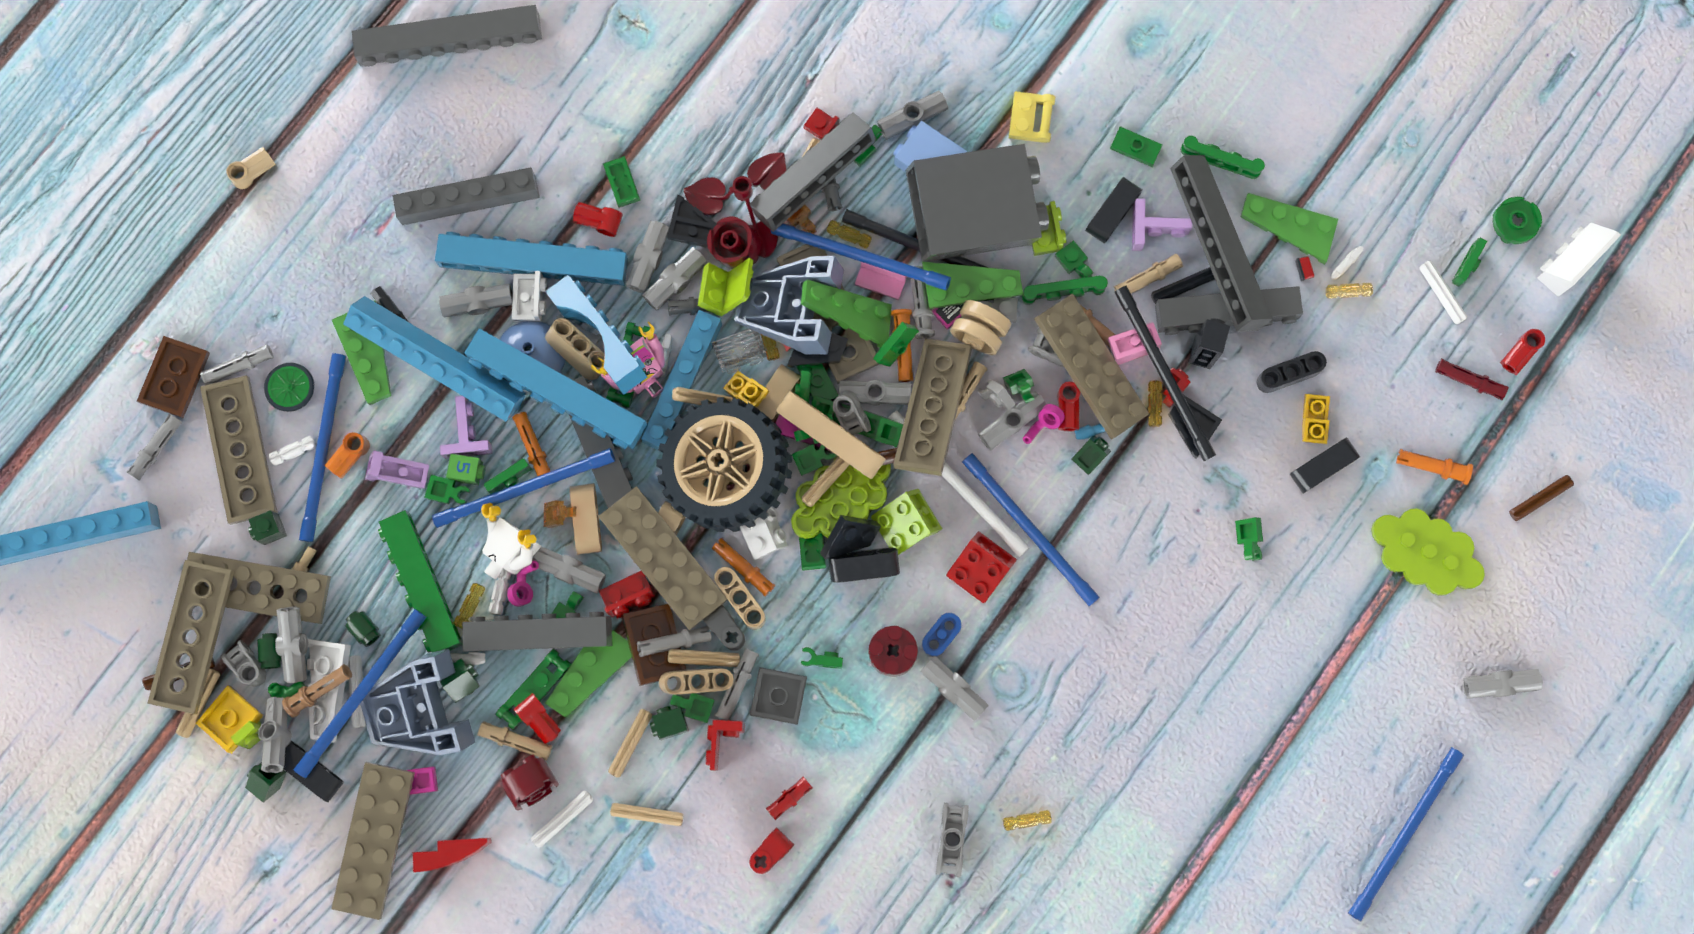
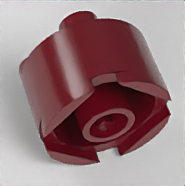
[707,216,761,269]
[869,625,918,677]
[500,754,559,810]

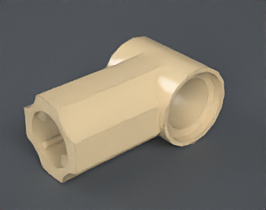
[226,147,276,189]

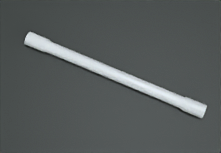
[888,410,1030,557]

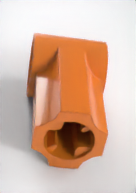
[324,432,370,479]

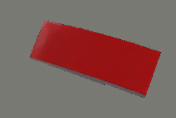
[413,838,492,873]

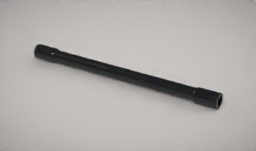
[842,209,989,268]
[1114,285,1216,462]

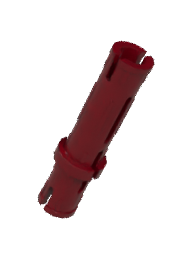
[1435,358,1509,401]

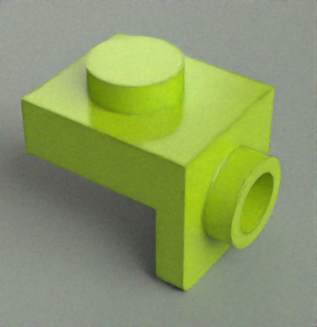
[231,721,262,750]

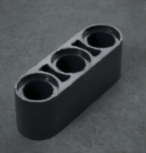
[1085,177,1143,244]
[1256,351,1327,393]
[1290,437,1360,494]
[828,548,900,583]
[283,741,344,802]

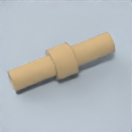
[292,546,317,572]

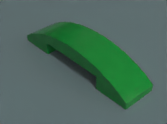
[811,395,903,447]

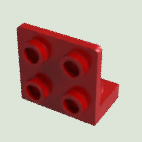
[946,531,1017,603]
[599,571,655,619]
[706,720,745,771]

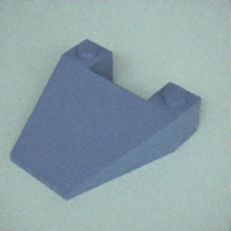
[734,256,844,354]
[360,649,475,755]

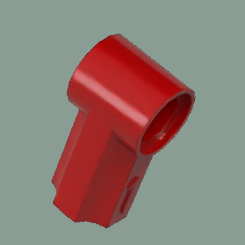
[573,202,623,237]
[1500,329,1545,375]
[1057,381,1081,432]
[513,693,561,744]

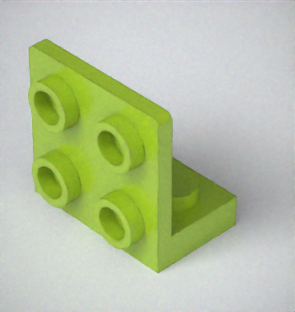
[697,258,754,317]
[871,488,943,556]

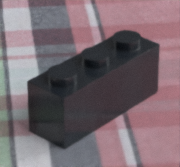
[1188,318,1230,369]

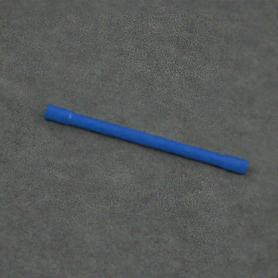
[771,223,951,291]
[299,353,346,542]
[432,448,615,528]
[962,453,1100,606]
[293,609,427,778]
[1348,747,1464,922]

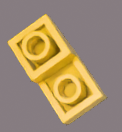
[723,371,770,408]
[1302,394,1330,444]

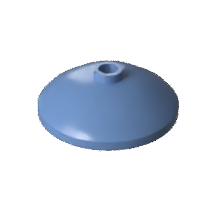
[499,321,566,382]

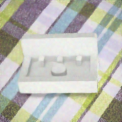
[512,271,547,322]
[740,507,788,560]

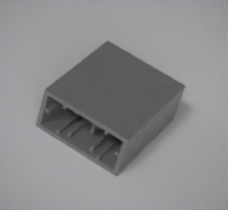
[905,144,1049,262]

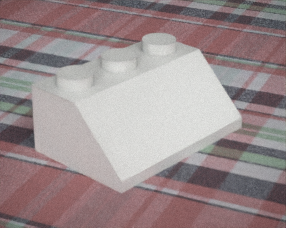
[1537,223,1621,297]

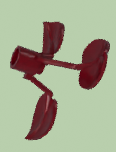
[683,152,787,258]

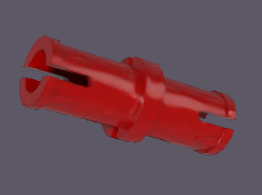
[766,776,813,820]

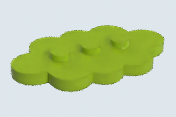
[791,456,891,539]
[1371,508,1485,596]

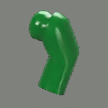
[268,681,305,698]

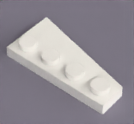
[307,639,351,743]

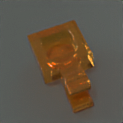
[786,204,817,234]
[544,500,576,528]

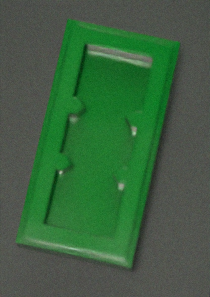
[1110,126,1163,167]
[603,156,641,208]
[1452,237,1487,287]
[873,322,919,367]
[796,363,839,400]
[795,366,812,403]
[484,458,532,494]
[799,533,826,571]

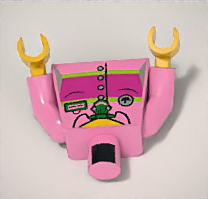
[591,322,665,398]

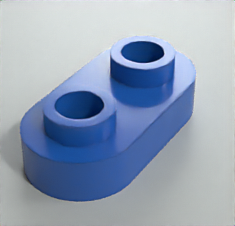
[922,613,961,657]

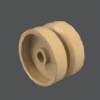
[950,300,1011,355]

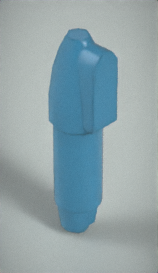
[1074,423,1105,440]

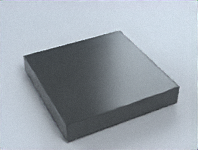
[750,667,807,725]

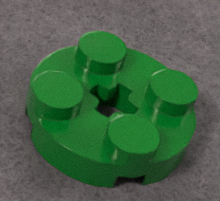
[1492,197,1542,244]

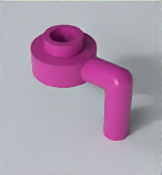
[1023,404,1064,444]
[507,561,539,607]

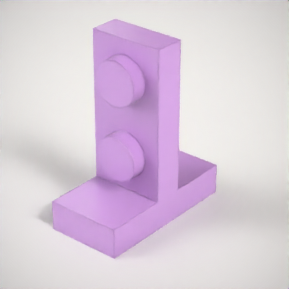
[1132,199,1192,251]
[440,396,493,459]
[365,451,429,489]

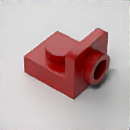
[803,107,840,140]
[1162,367,1191,408]

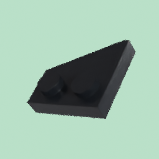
[667,194,717,248]
[787,333,848,368]
[1168,394,1222,459]
[820,515,881,559]

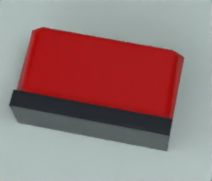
[1295,256,1314,282]

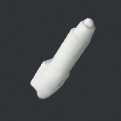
[1331,246,1364,280]
[661,333,672,377]
[450,652,486,665]

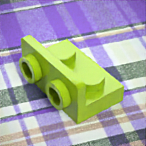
[1032,201,1066,256]

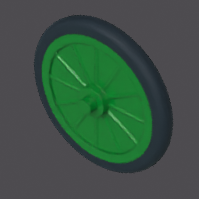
[264,363,315,412]

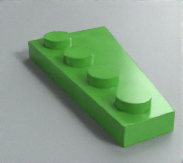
[1240,193,1338,265]
[922,262,1023,309]
[801,279,892,348]
[332,301,392,405]
[545,630,632,717]

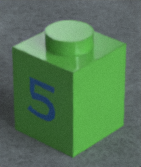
[446,454,486,485]

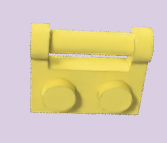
[1008,91,1056,143]

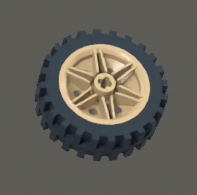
[656,397,792,532]

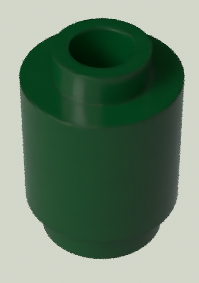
[345,611,381,647]
[257,633,282,669]

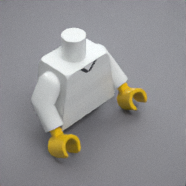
[481,503,541,579]

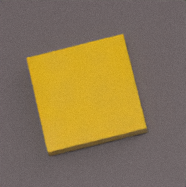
[196,685,264,754]

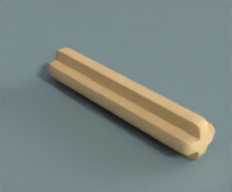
[672,387,734,405]
[802,456,850,507]
[668,649,740,667]
[176,668,220,738]
[608,709,652,778]
[610,803,683,826]

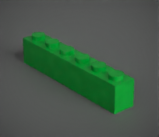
[378,510,463,653]

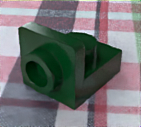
[1071,436,1111,475]

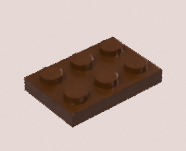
[136,336,210,418]
[621,604,687,686]

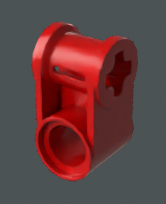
[749,827,795,874]

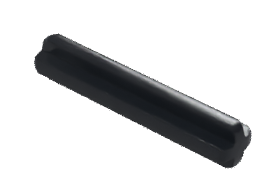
[1151,267,1215,304]

